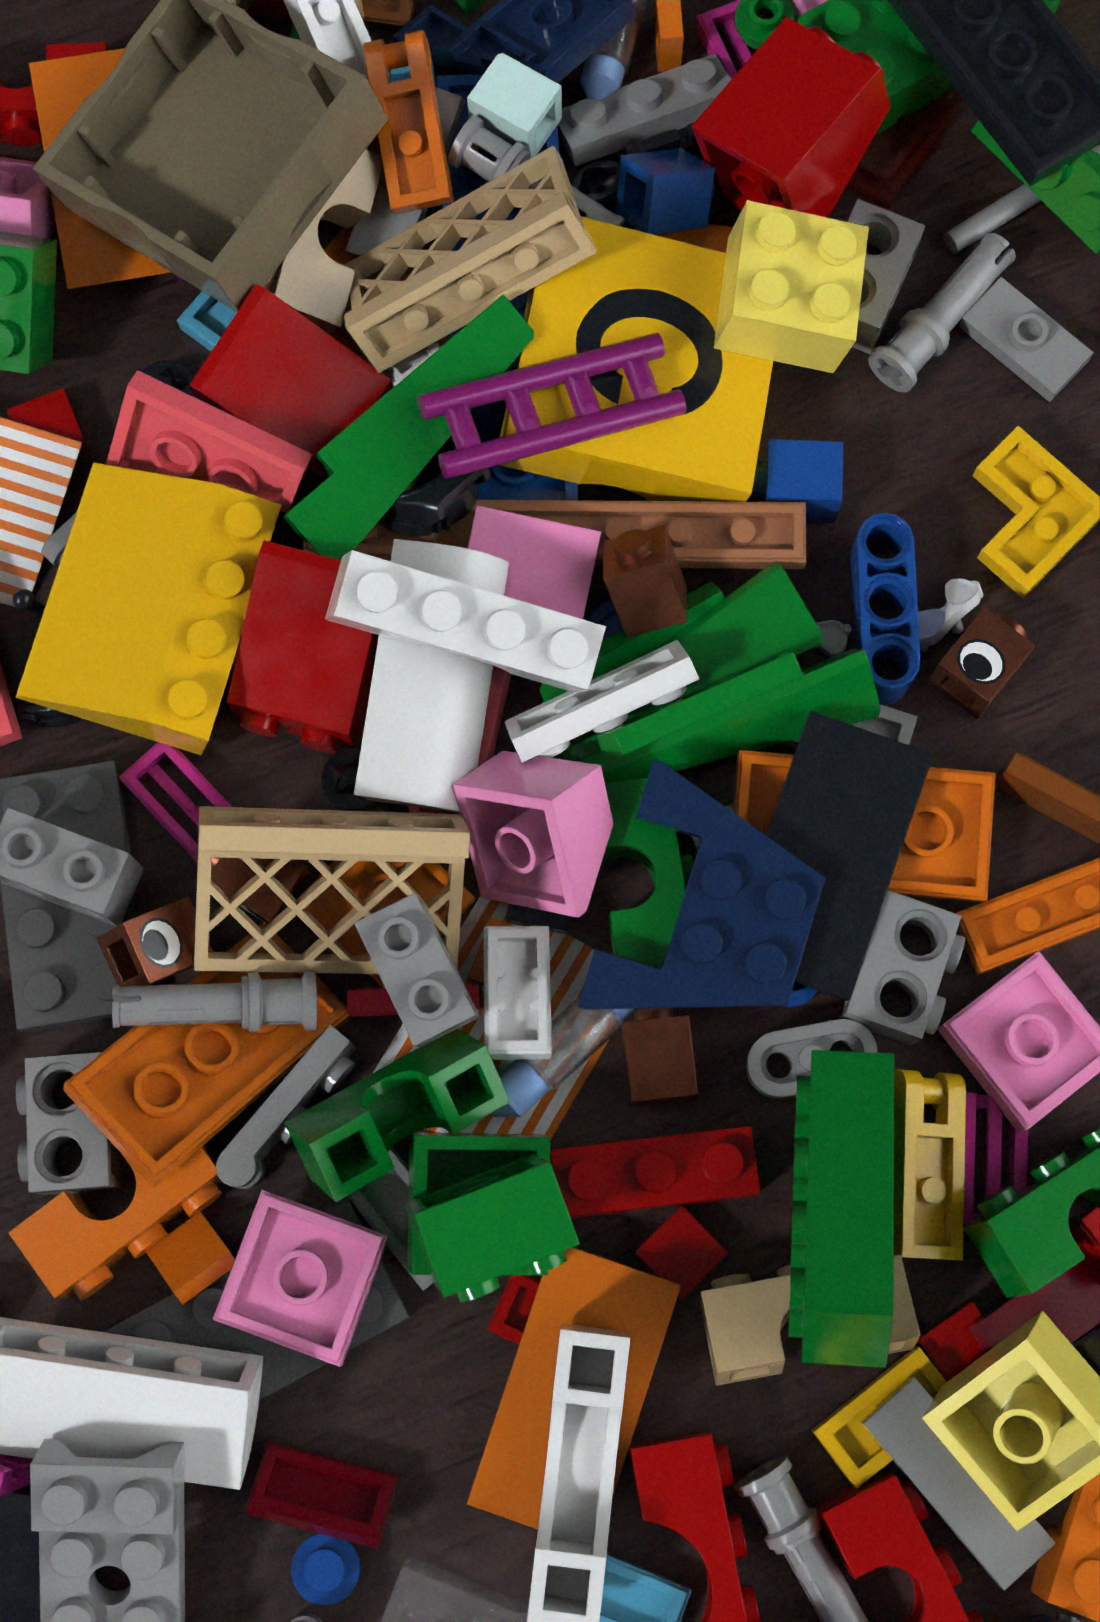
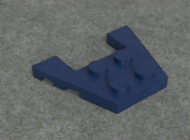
[392,0,636,83]
[577,760,826,1010]

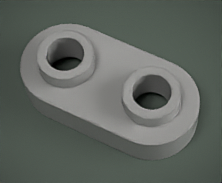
[745,1019,878,1099]

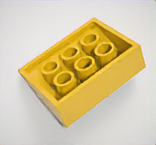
[16,462,281,756]

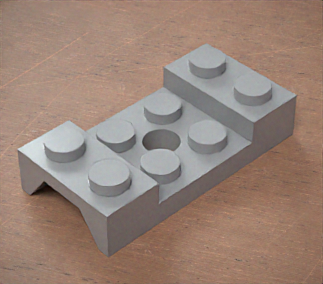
[30,1439,185,1622]

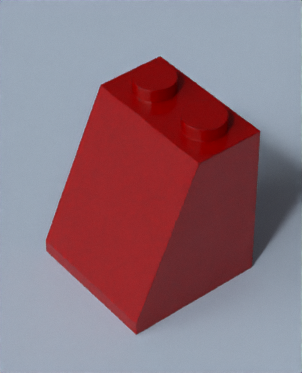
[691,17,891,218]
[189,284,392,491]
[227,540,379,754]

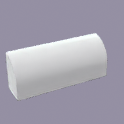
[354,539,509,813]
[0,1317,263,1490]

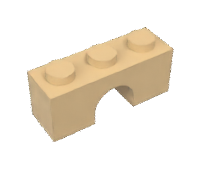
[263,149,383,334]
[700,1255,921,1386]

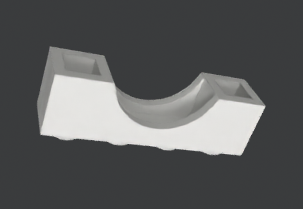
[325,550,606,691]
[527,1323,630,1622]

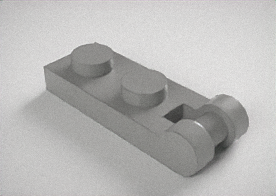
[216,1025,357,1190]

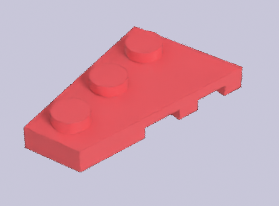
[106,370,313,513]

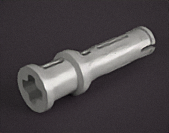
[447,115,625,227]
[868,233,1016,393]
[112,971,317,1033]
[734,1455,869,1622]

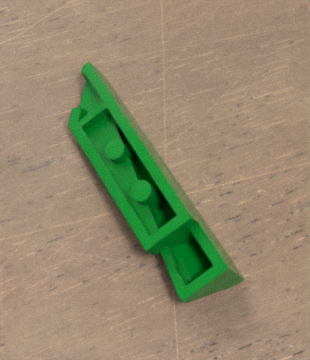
[283,294,534,560]
[539,562,824,759]
[562,648,881,783]

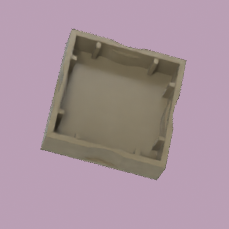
[32,0,388,312]

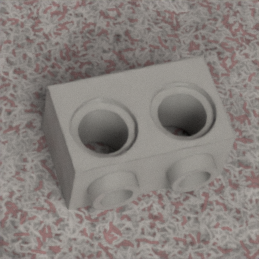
[836,199,925,354]
[0,807,144,927]
[839,890,965,1046]
[354,893,480,1047]
[16,1052,123,1195]

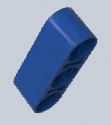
[849,513,920,705]

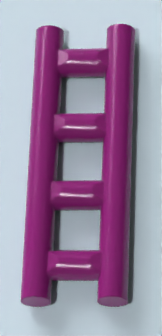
[417,333,686,479]

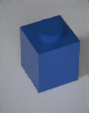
[615,148,715,235]
[751,439,843,523]

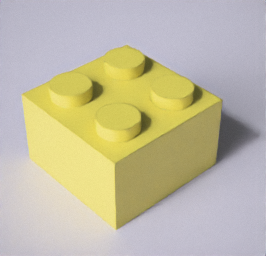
[714,200,869,373]
[922,1310,1100,1532]

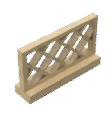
[344,145,597,373]
[194,806,470,974]

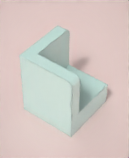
[467,53,562,158]

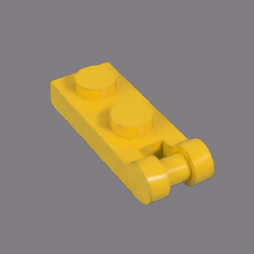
[894,1069,966,1261]

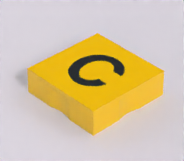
[500,216,773,502]

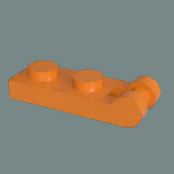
[363,30,454,214]

